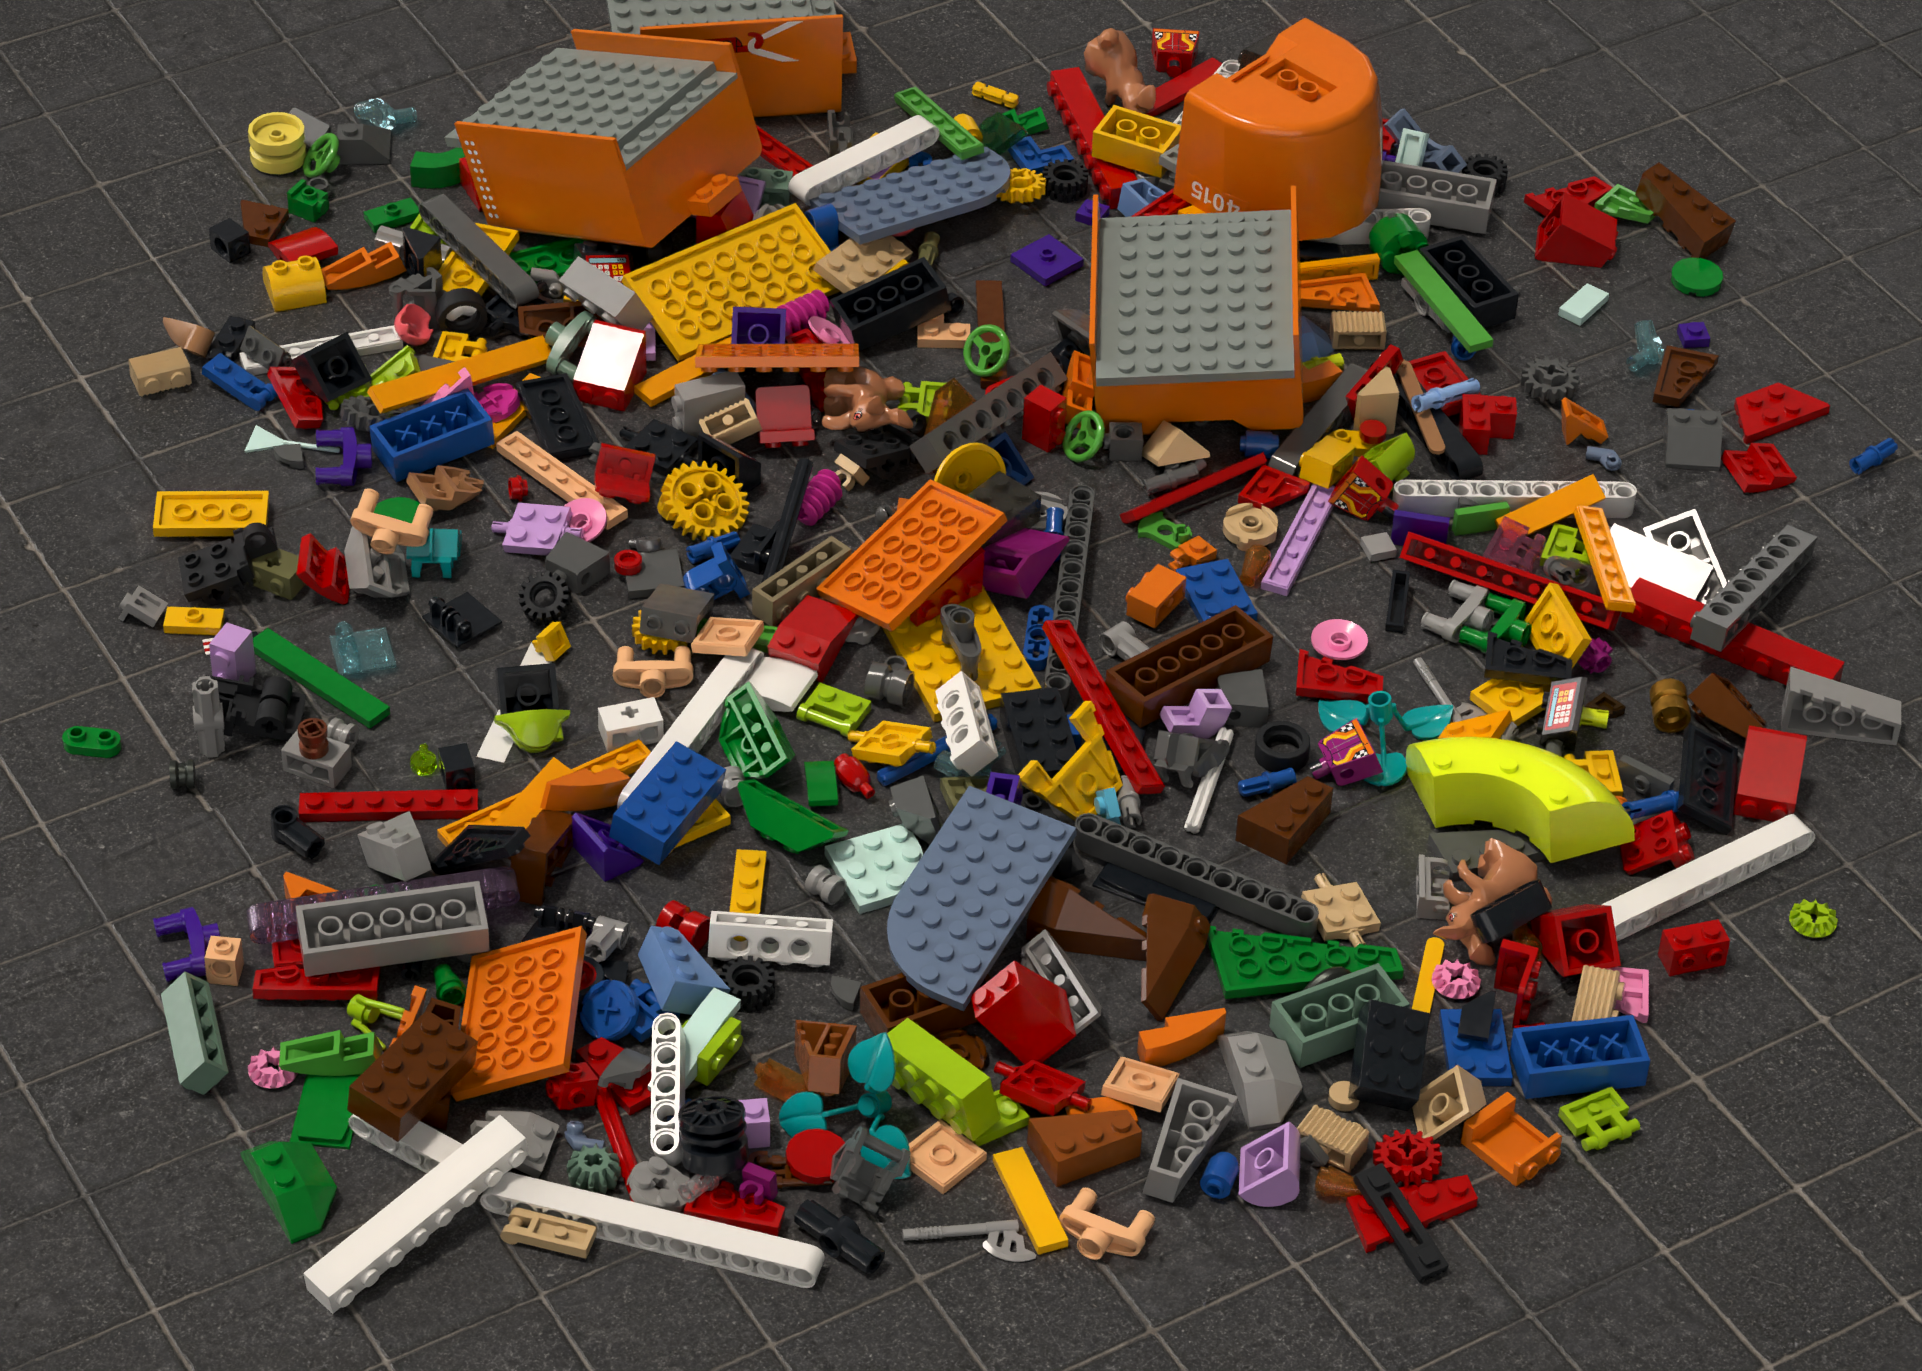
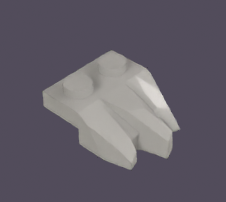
[470,1111,559,1179]

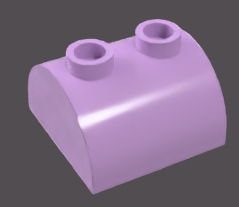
[1239,1122,1301,1207]

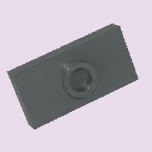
[1618,754,1675,797]

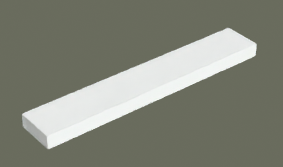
[239,325,403,375]

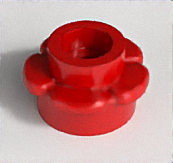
[508,475,528,502]

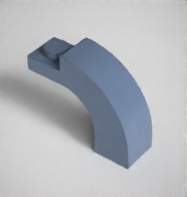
[1383,108,1467,173]

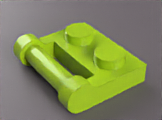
[796,683,871,737]

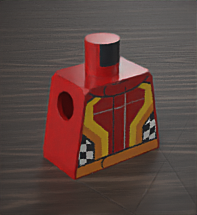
[1151,28,1199,78]
[1328,455,1399,521]

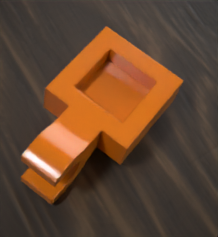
[1168,535,1217,572]

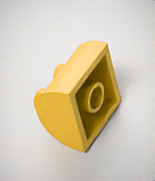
[263,256,327,312]

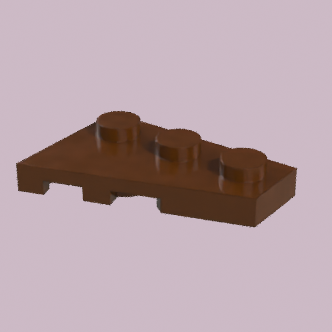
[1652,345,1719,407]

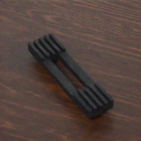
[1353,1163,1449,1283]

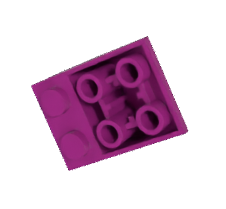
[983,528,1070,599]

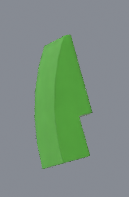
[279,1030,382,1076]

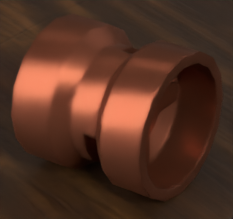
[298,718,329,759]

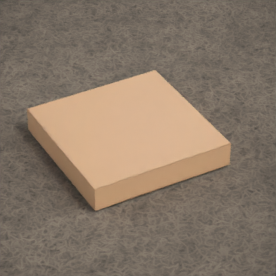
[691,617,764,656]
[1101,1057,1180,1113]
[909,1119,987,1194]

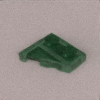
[979,112,1029,155]

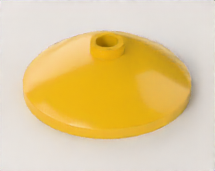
[934,443,1006,508]

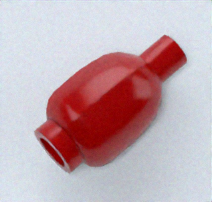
[834,753,875,799]

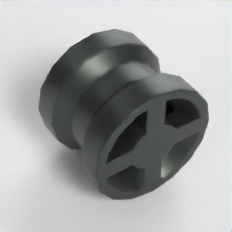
[169,759,196,789]

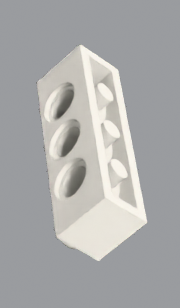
[935,671,998,776]
[708,911,833,967]

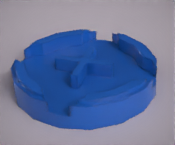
[580,980,639,1041]

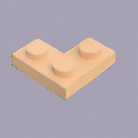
[917,313,970,349]

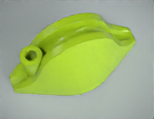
[494,709,570,753]

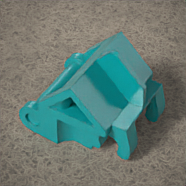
[406,528,462,578]

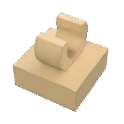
[835,454,869,491]

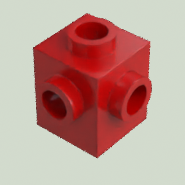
[546,1062,599,1110]

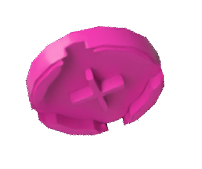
[474,383,520,423]

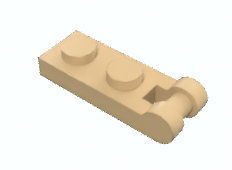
[500,1208,597,1259]

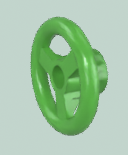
[303,133,340,178]
[963,324,1010,377]
[1063,410,1105,463]

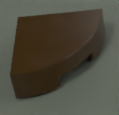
[1585,692,1626,719]

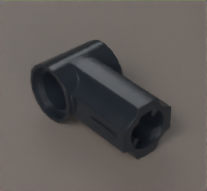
[270,805,325,859]

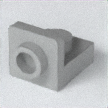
[118,585,168,627]

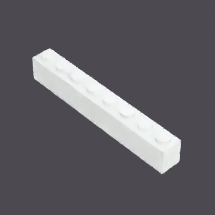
[303,1115,528,1314]

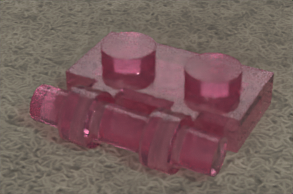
[1482,516,1546,573]

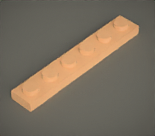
[496,431,628,530]

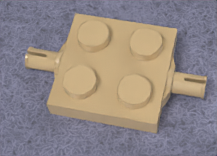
[1301,873,1381,948]

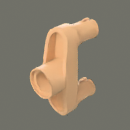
[350,488,434,555]
[613,646,694,698]
[1059,1187,1155,1260]

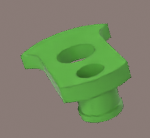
[1138,512,1192,550]

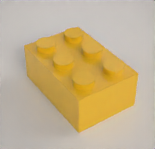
[1092,105,1181,178]

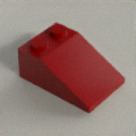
[767,595,859,683]

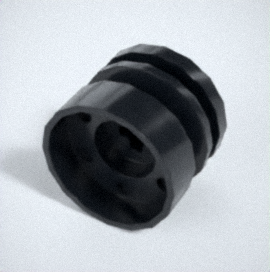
[678,1096,749,1176]

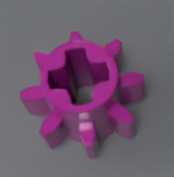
[1577,637,1613,674]

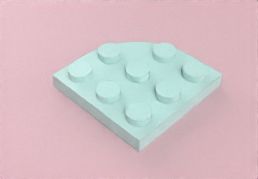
[825,824,923,914]

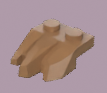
[406,465,484,511]

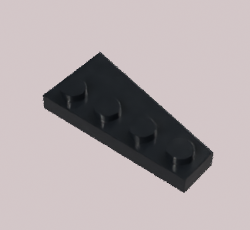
[430,825,531,874]

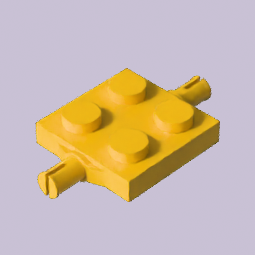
[848,721,936,767]

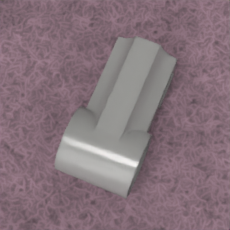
[1098,621,1149,661]
[584,915,630,963]

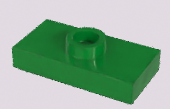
[363,197,419,233]

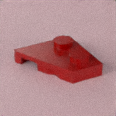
[1238,464,1310,509]

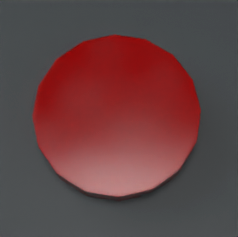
[785,1129,845,1185]

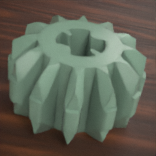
[567,1143,621,1195]

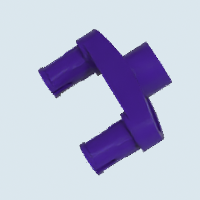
[316,427,372,486]
[153,907,221,982]

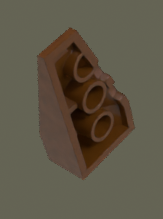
[1026,877,1147,961]

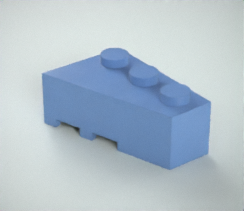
[638,926,731,1015]

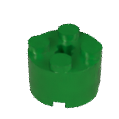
[1369,213,1429,276]

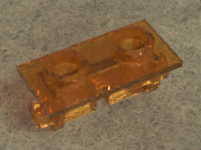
[754,1058,817,1102]

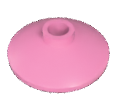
[808,316,850,344]
[564,498,607,542]
[1311,619,1368,660]

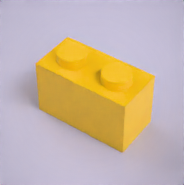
[1299,435,1356,489]

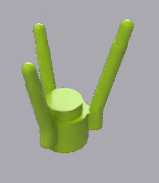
[347,994,405,1050]

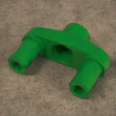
[1459,593,1532,654]

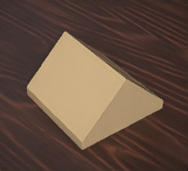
[1353,366,1399,435]
[1142,420,1210,467]

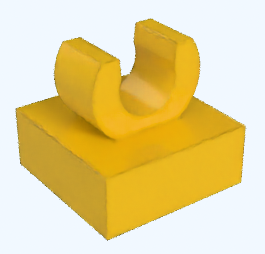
[532,622,571,661]

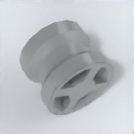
[327,717,360,750]

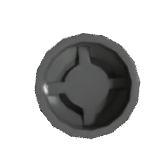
[864,661,915,707]

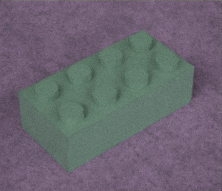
[1269,963,1410,1068]

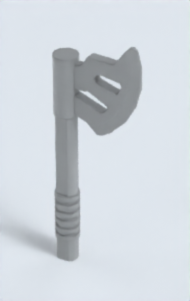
[1413,657,1488,722]
[902,1219,1036,1262]

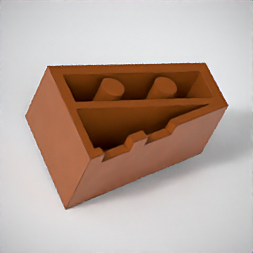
[794,1020,857,1096]
[1027,1110,1142,1187]

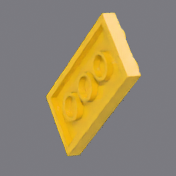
[438,222,520,296]
[153,491,269,537]

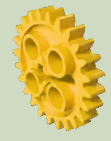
[659,461,749,541]

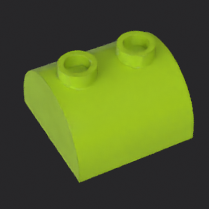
[1342,432,1415,490]

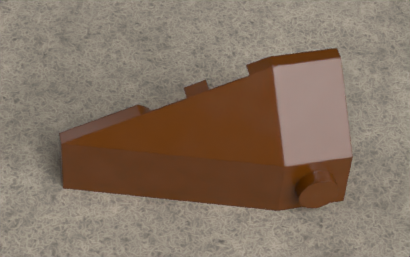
[518,301,605,348]
[1688,673,1767,738]
[1141,893,1211,1021]

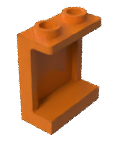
[1461,1092,1562,1187]

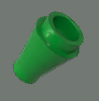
[433,964,466,1005]

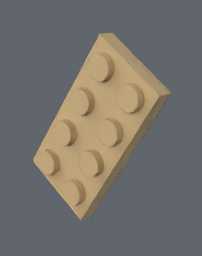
[813,235,913,294]

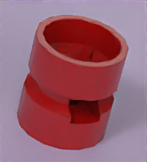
[656,900,710,952]

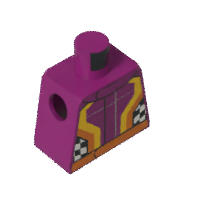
[1308,718,1383,786]

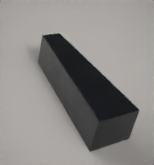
[1385,569,1410,633]

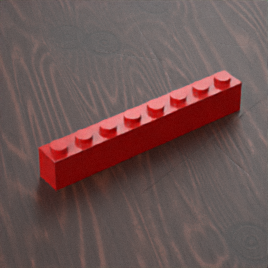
[1047,67,1137,209]
[1399,531,1621,631]
[1621,577,1845,686]

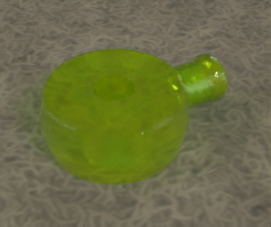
[409,744,437,776]

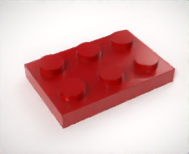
[1408,351,1482,417]

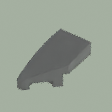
[598,1048,652,1089]

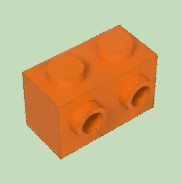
[1125,564,1187,628]

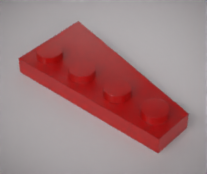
[252,965,382,1001]

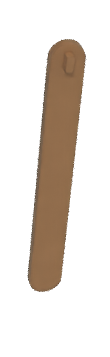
[1397,359,1445,454]

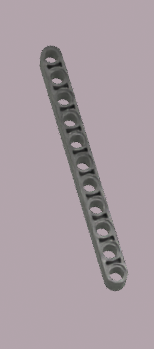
[1044,485,1095,709]

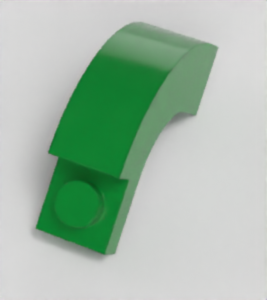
[410,147,465,188]

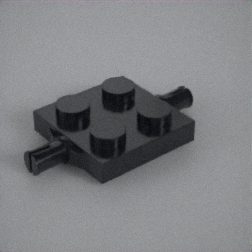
[485,280,554,337]
[619,419,698,477]

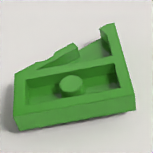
[1594,184,1656,224]

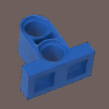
[805,203,840,251]
[683,541,750,600]

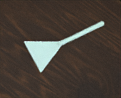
[245,425,340,453]

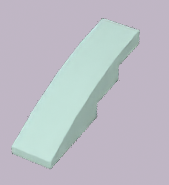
[648,988,741,1093]

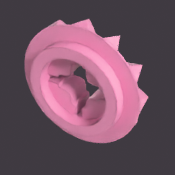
[1432,959,1481,999]
[248,1046,298,1089]

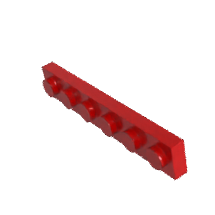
[299,789,478,822]

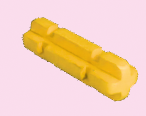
[972,82,1019,109]

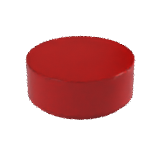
[1359,420,1387,445]
[614,550,642,576]

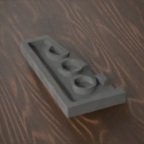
[1428,830,1547,881]

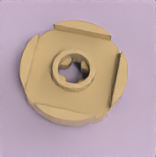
[1223,503,1278,551]

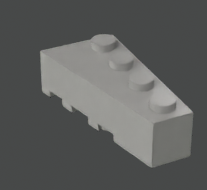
[1781,667,1901,745]
[1142,1078,1238,1203]

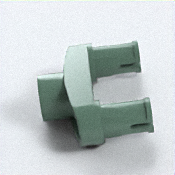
[545,311,597,382]

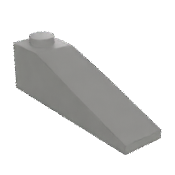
[1643,509,1727,604]

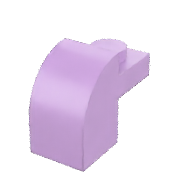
[1160,689,1232,739]

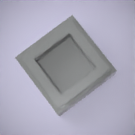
[1360,532,1397,562]

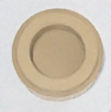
[1328,1081,1360,1112]

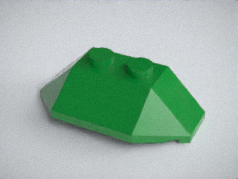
[718,681,795,780]
[737,779,849,854]
[240,1141,337,1244]

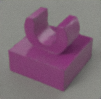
[739,1162,778,1205]

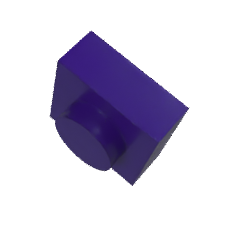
[1075,199,1110,226]
[1677,322,1711,348]

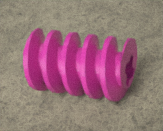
[777,289,830,336]
[798,469,843,526]

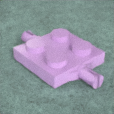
[491,503,584,556]

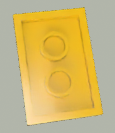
[1524,583,1592,669]
[1470,678,1551,726]

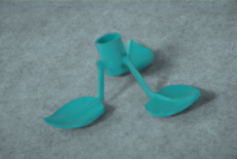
[1318,691,1454,786]
[779,1032,912,1179]

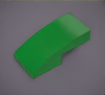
[992,106,1049,137]
[804,761,838,806]

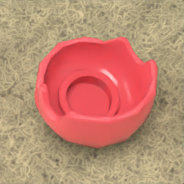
[394,304,434,346]

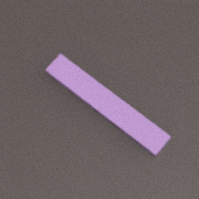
[1261,483,1335,596]

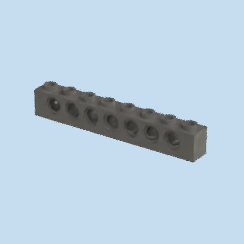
[909,352,1068,474]
[1690,524,1817,652]

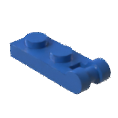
[202,353,278,411]

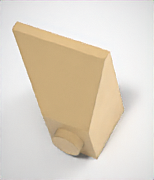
[1412,1065,1486,1141]

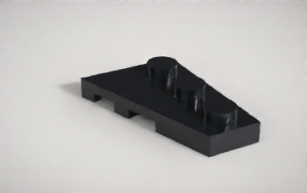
[1484,631,1572,685]

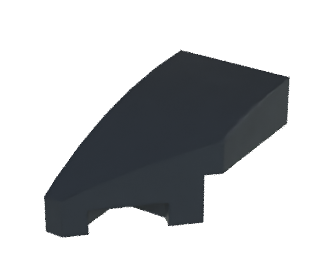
[1457,991,1496,1042]

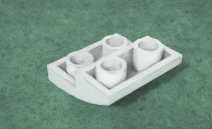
[742,657,818,712]

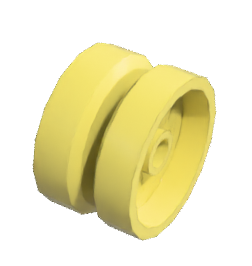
[248,112,307,174]

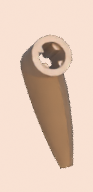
[163,317,215,358]

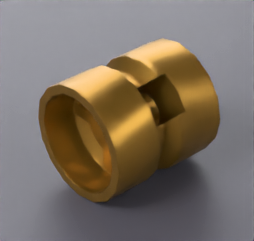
[1649,678,1691,733]

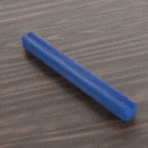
[877,713,998,786]

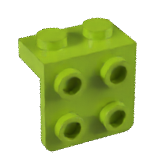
[682,1017,743,1086]

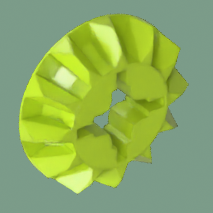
[1789,899,1838,938]

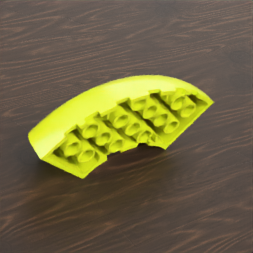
[1406,737,1635,863]

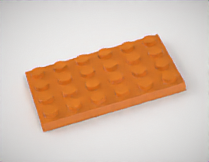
[695,344,859,372]
[816,479,1008,632]
[451,926,587,1102]

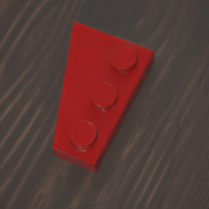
[1524,176,1613,216]
[1345,344,1404,420]
[267,367,323,429]
[910,547,985,626]
[1295,649,1383,703]
[576,1037,652,1116]
[684,1174,785,1237]

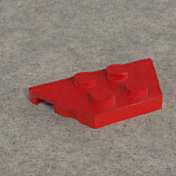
[1734,382,1830,444]

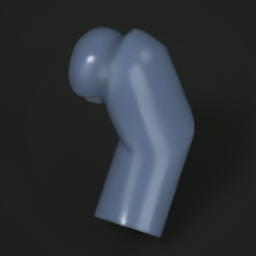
[1586,446,1622,471]
[564,1121,605,1151]

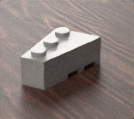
[559,256,653,330]
[357,811,432,882]

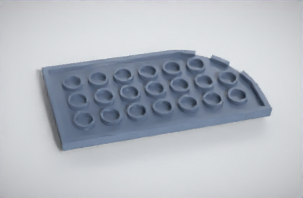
[809,147,1011,245]
[887,786,1077,1011]

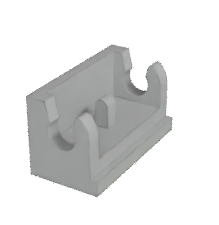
[1416,854,1450,920]

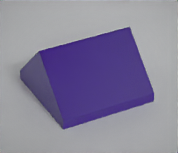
[731,307,786,344]
[1391,510,1450,546]
[572,812,644,882]

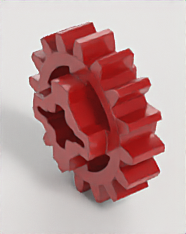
[1373,1129,1442,1187]

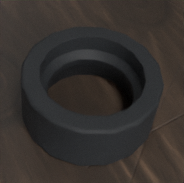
[435,288,488,338]
[1254,720,1310,772]

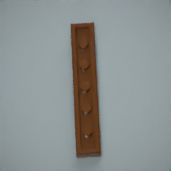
[975,280,1007,388]

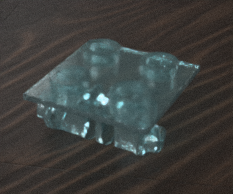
[329,621,396,676]

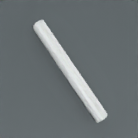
[1184,727,1234,834]

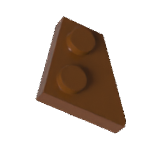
[240,200,289,248]

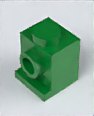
[287,179,329,223]

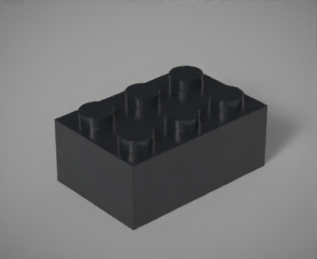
[1348,999,1430,1111]

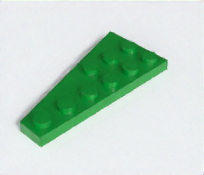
[1207,926,1404,999]

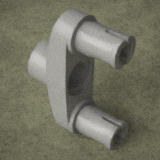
[1421,579,1494,643]

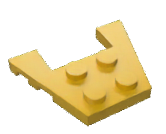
[1018,701,1123,821]

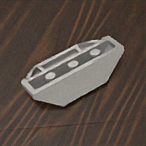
[344,526,410,598]
[1020,929,1102,1034]
[1217,1031,1303,1131]

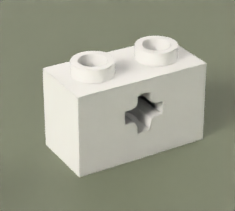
[598,697,664,752]

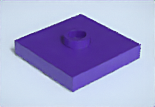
[1010,234,1084,286]

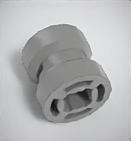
[721,766,745,807]
[805,865,847,905]

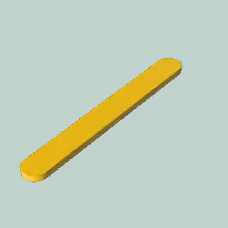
[1412,937,1444,1013]

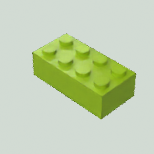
[887,1018,1001,1141]

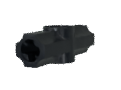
[794,1199,885,1274]

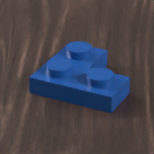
[1007,136,1074,174]

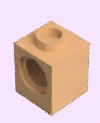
[204,936,244,986]

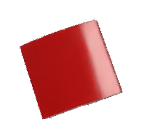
[268,227,338,262]
[1721,443,1797,493]
[296,533,350,605]

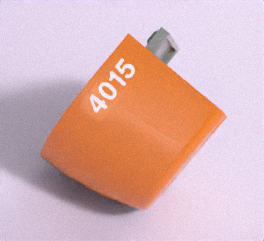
[1159,18,1383,241]

